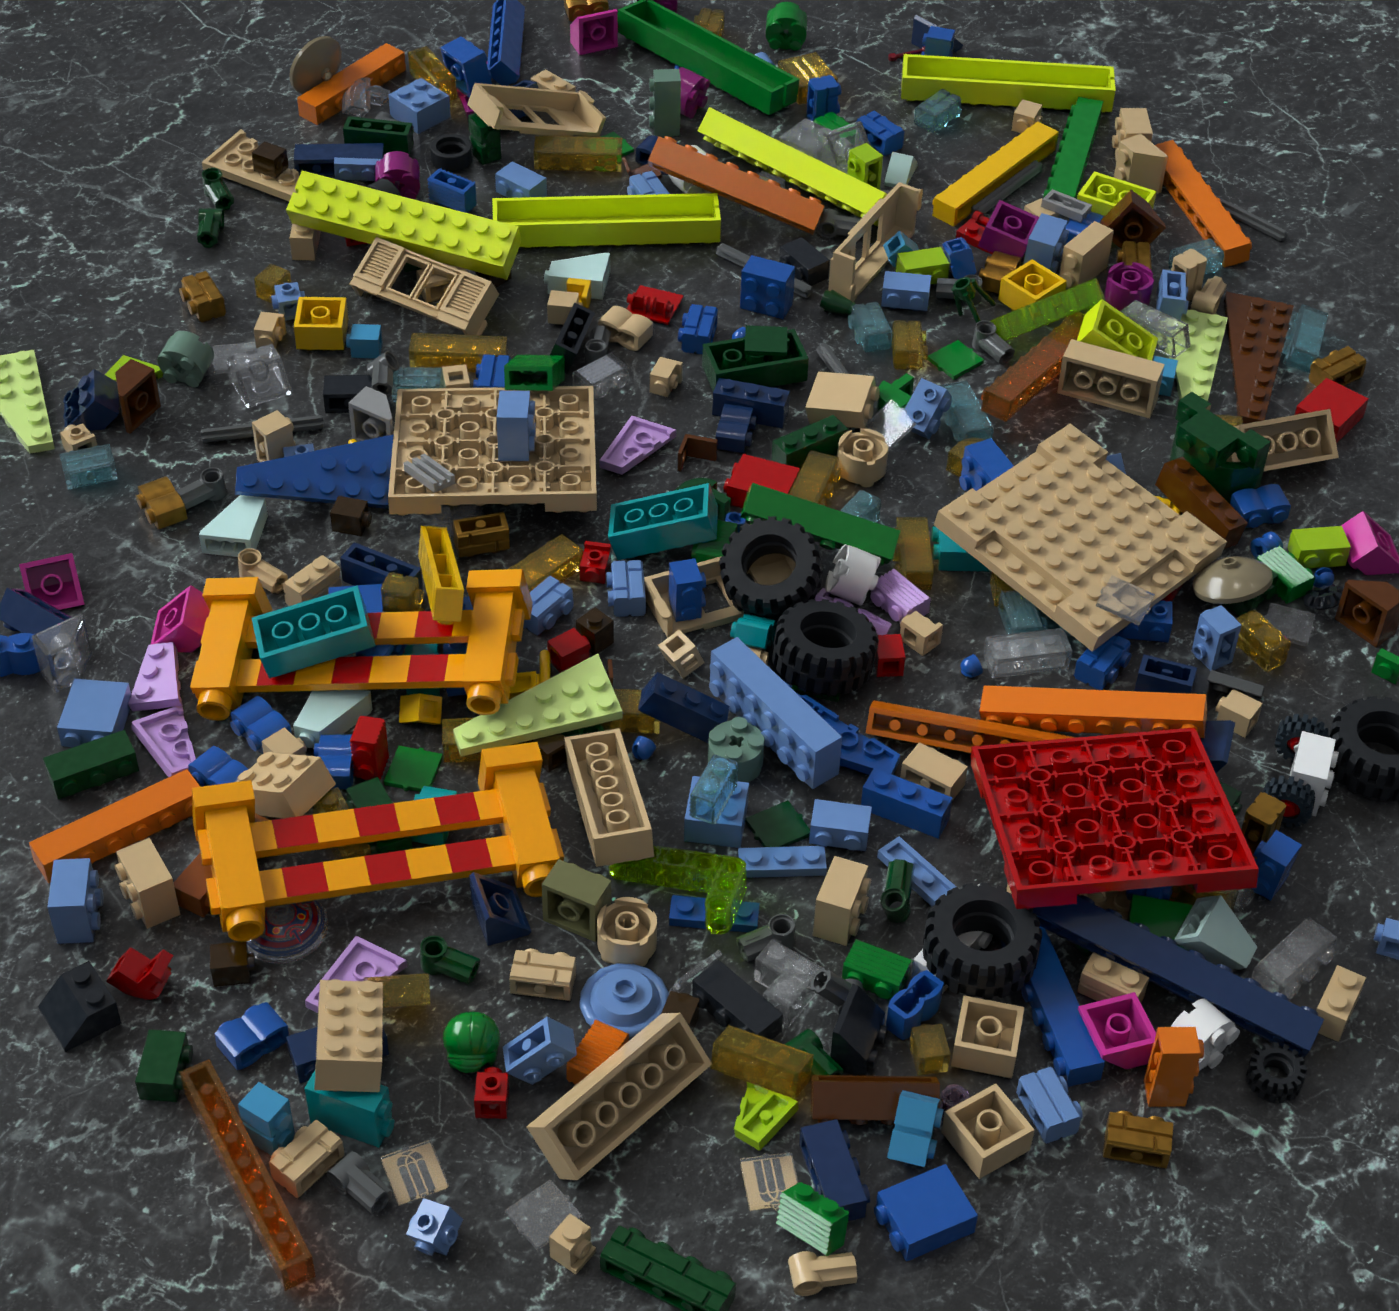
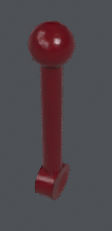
[888,46,925,61]

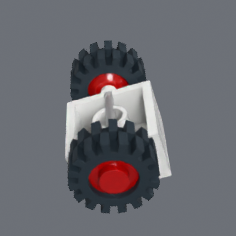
[1263,714,1339,827]

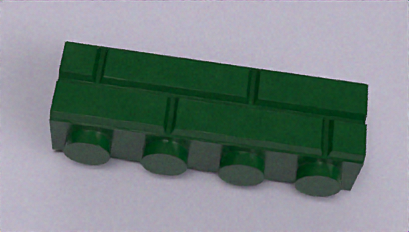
[600,1226,736,1311]

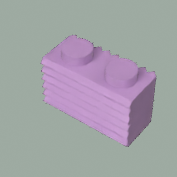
[870,568,931,623]

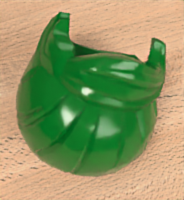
[443,1011,500,1073]

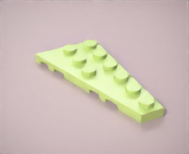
[1161,310,1228,401]
[0,350,55,454]
[453,654,623,757]

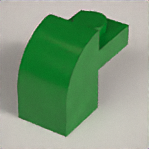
[877,373,914,428]

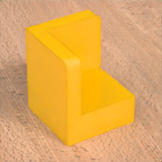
[567,278,591,309]
[399,693,442,725]

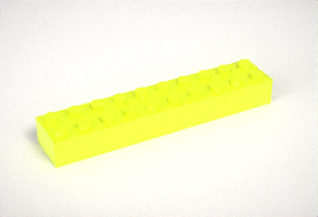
[901,54,1115,112]
[698,107,887,227]
[286,171,522,280]
[493,193,721,248]

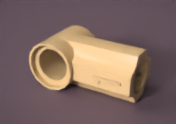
[1191,276,1227,314]
[238,548,288,594]
[788,1251,857,1296]

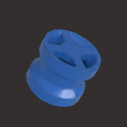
[1250,531,1283,560]

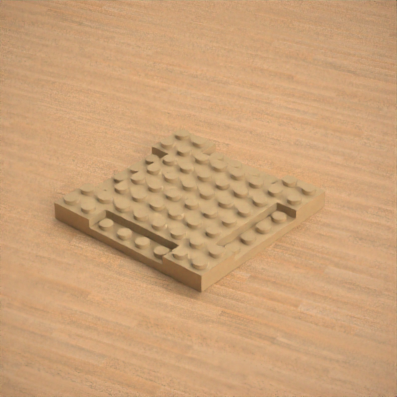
[388,386,597,516]
[934,424,1227,651]

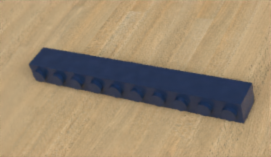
[1033,895,1324,1059]

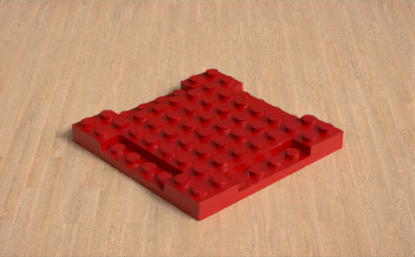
[971,728,1259,909]

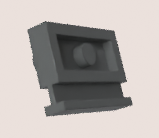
[1208,670,1265,700]

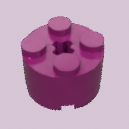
[679,67,710,119]
[375,151,420,200]
[1104,262,1154,316]

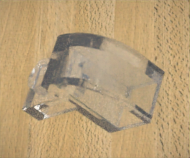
[342,77,390,118]

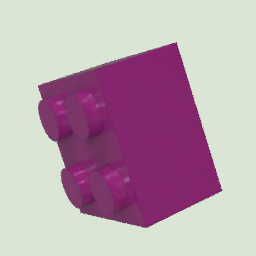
[978,200,1039,260]

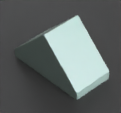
[884,152,918,188]

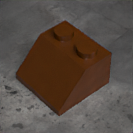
[1100,190,1166,249]
[115,359,161,434]
[1335,580,1399,648]

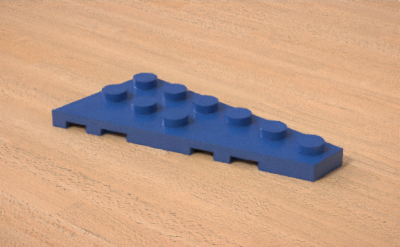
[235,434,393,509]
[784,681,900,775]

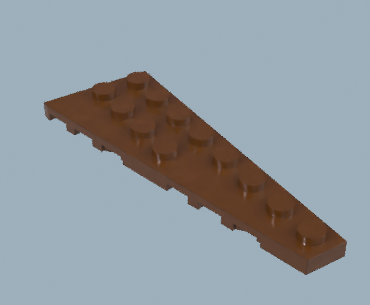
[1224,291,1294,424]

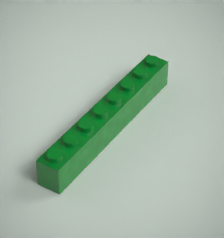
[1043,97,1103,215]

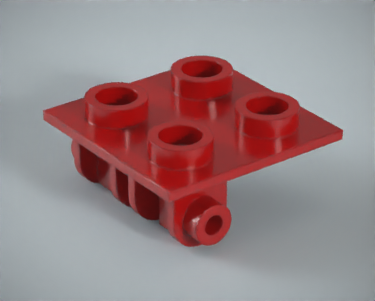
[627,285,684,324]

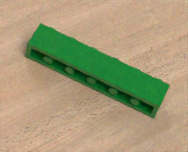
[740,483,900,566]

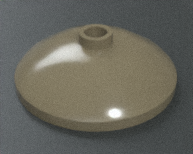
[289,36,342,94]
[1193,556,1273,604]

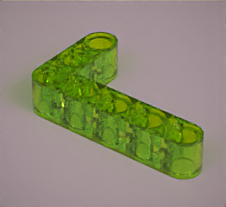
[990,278,1106,341]
[608,845,747,934]

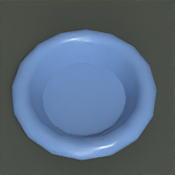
[580,963,669,1039]

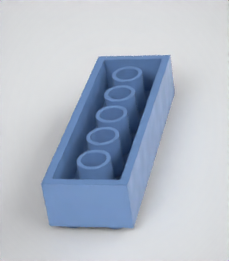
[709,637,842,789]

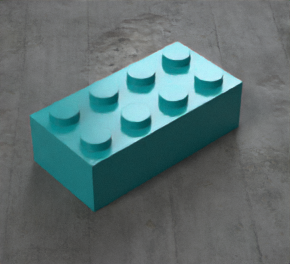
[608,483,718,560]
[252,585,376,679]

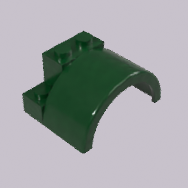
[1169,392,1271,504]

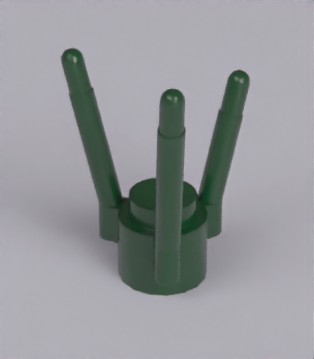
[951,277,996,323]

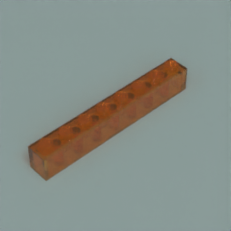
[981,311,1085,422]
[180,1059,316,1291]

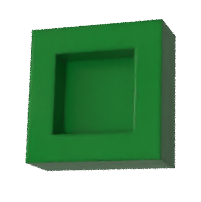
[1371,648,1399,684]

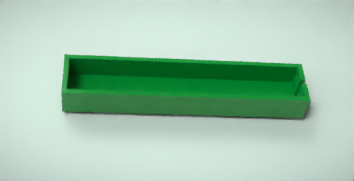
[618,0,800,115]

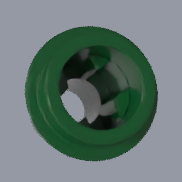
[820,289,856,316]

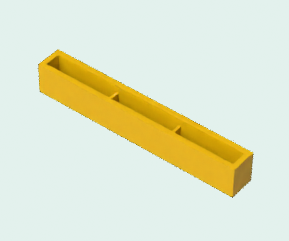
[932,121,1059,227]
[418,526,464,625]

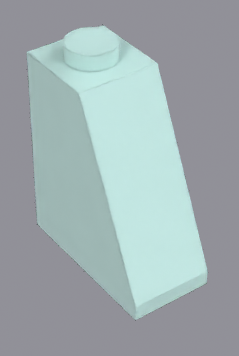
[544,253,610,300]
[199,495,268,557]
[293,690,372,748]
[1174,895,1257,970]

